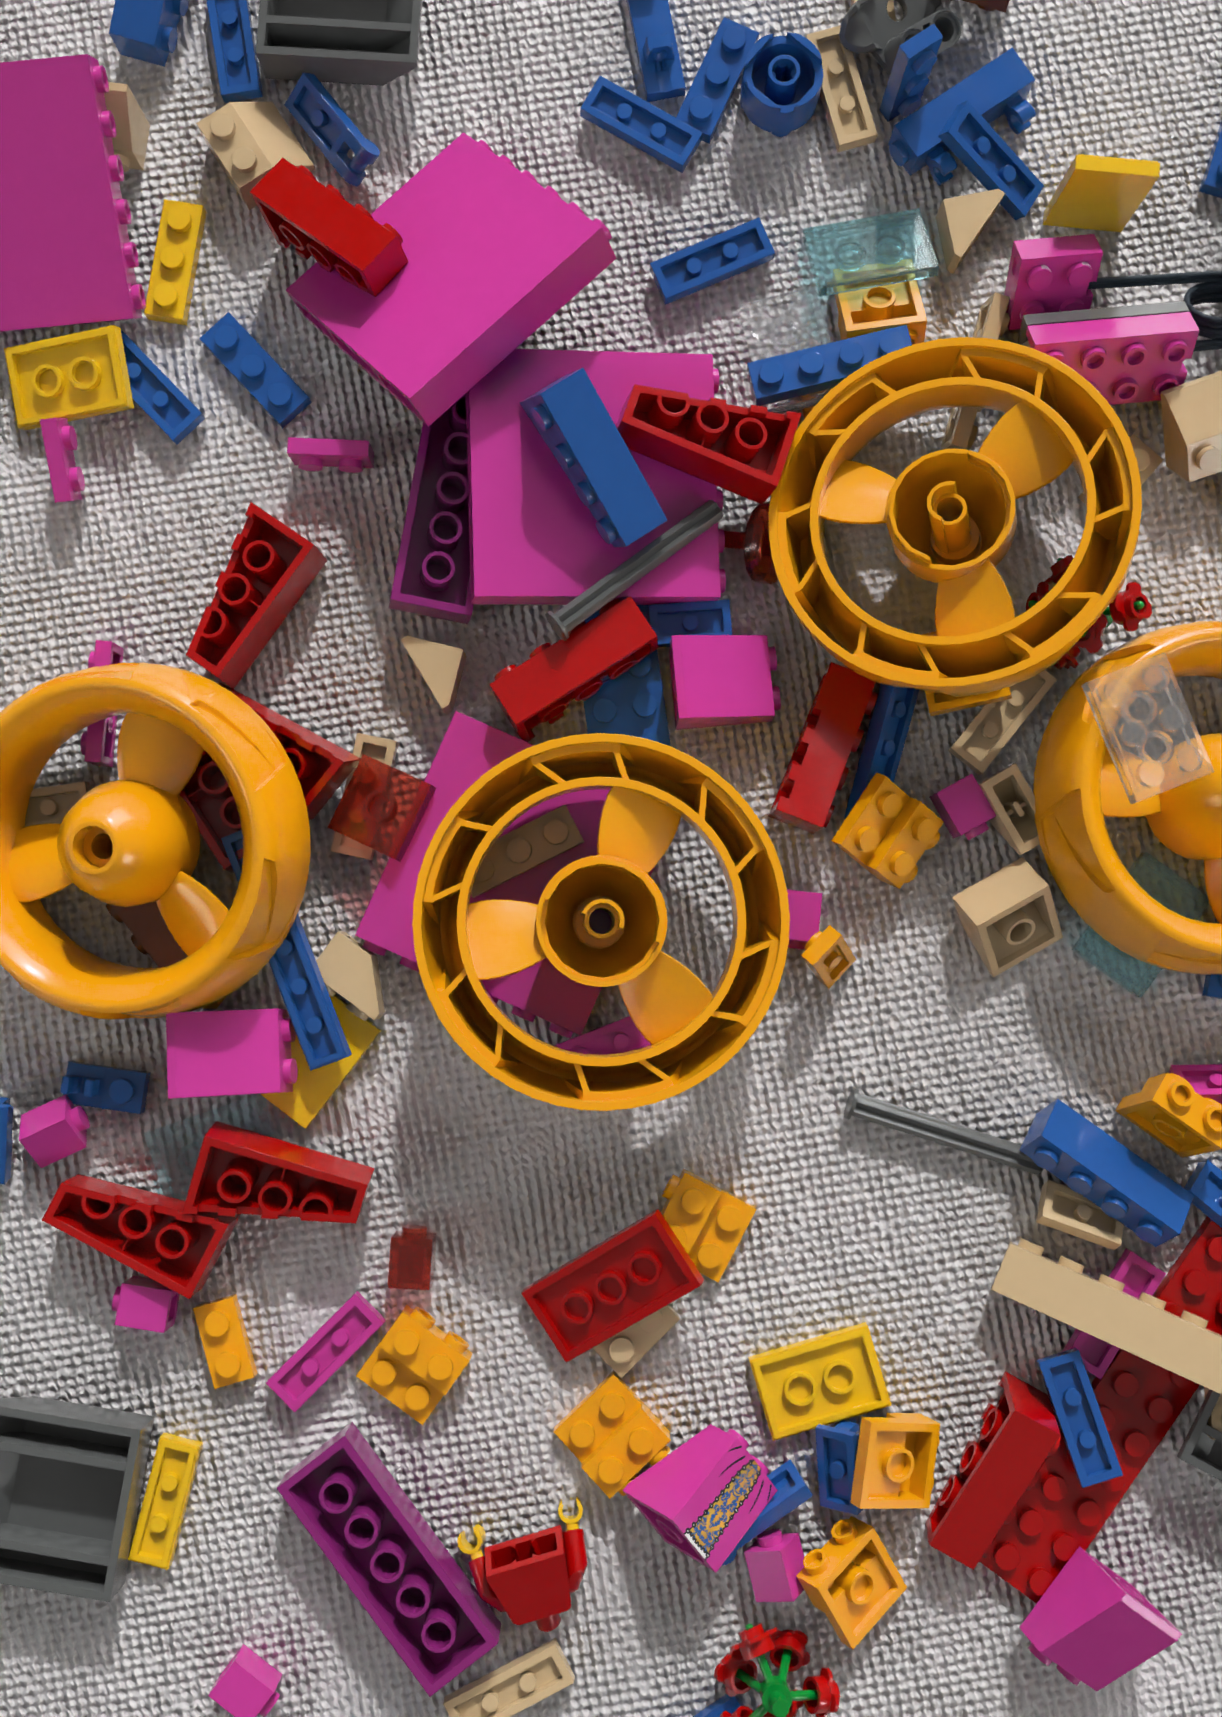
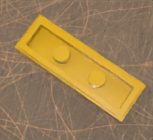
[128,1433,203,1570]

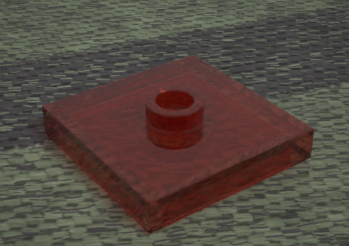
[328,754,436,862]

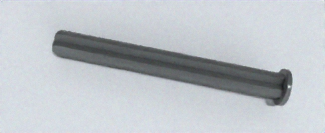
[545,500,723,641]
[844,1087,1043,1175]

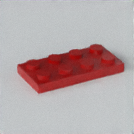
[521,1209,704,1363]

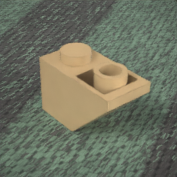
[316,931,385,1021]

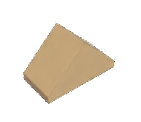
[935,189,1005,274]
[401,636,467,715]
[979,763,1040,855]

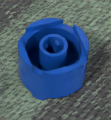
[740,32,823,137]

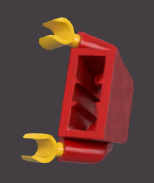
[457,1497,587,1632]

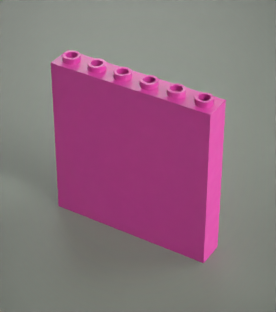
[0,54,146,332]
[286,132,617,427]
[466,349,726,605]
[355,711,655,1039]

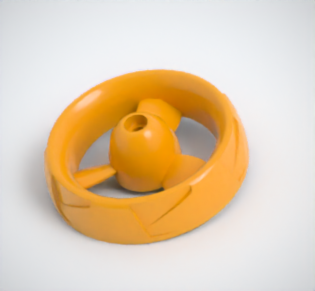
[768,337,1142,697]
[1033,621,1222,975]
[0,663,311,1019]
[412,733,790,1111]

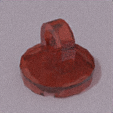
[724,501,779,585]

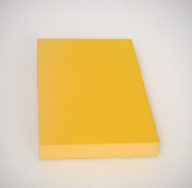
[1043,154,1160,232]
[4,325,134,430]
[260,995,382,1129]
[748,1322,892,1441]

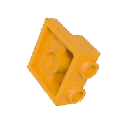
[832,261,927,345]
[831,773,944,889]
[1115,1072,1222,1158]
[661,1168,757,1282]
[356,1305,472,1425]
[553,1371,671,1499]
[850,1413,940,1509]
[796,1516,907,1649]

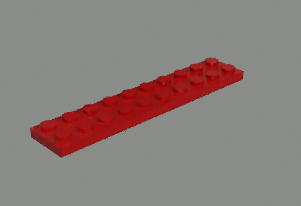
[979,1217,1222,1604]

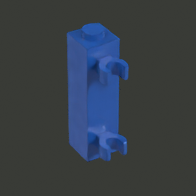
[888,47,1036,186]

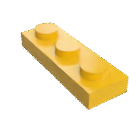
[144,199,207,326]

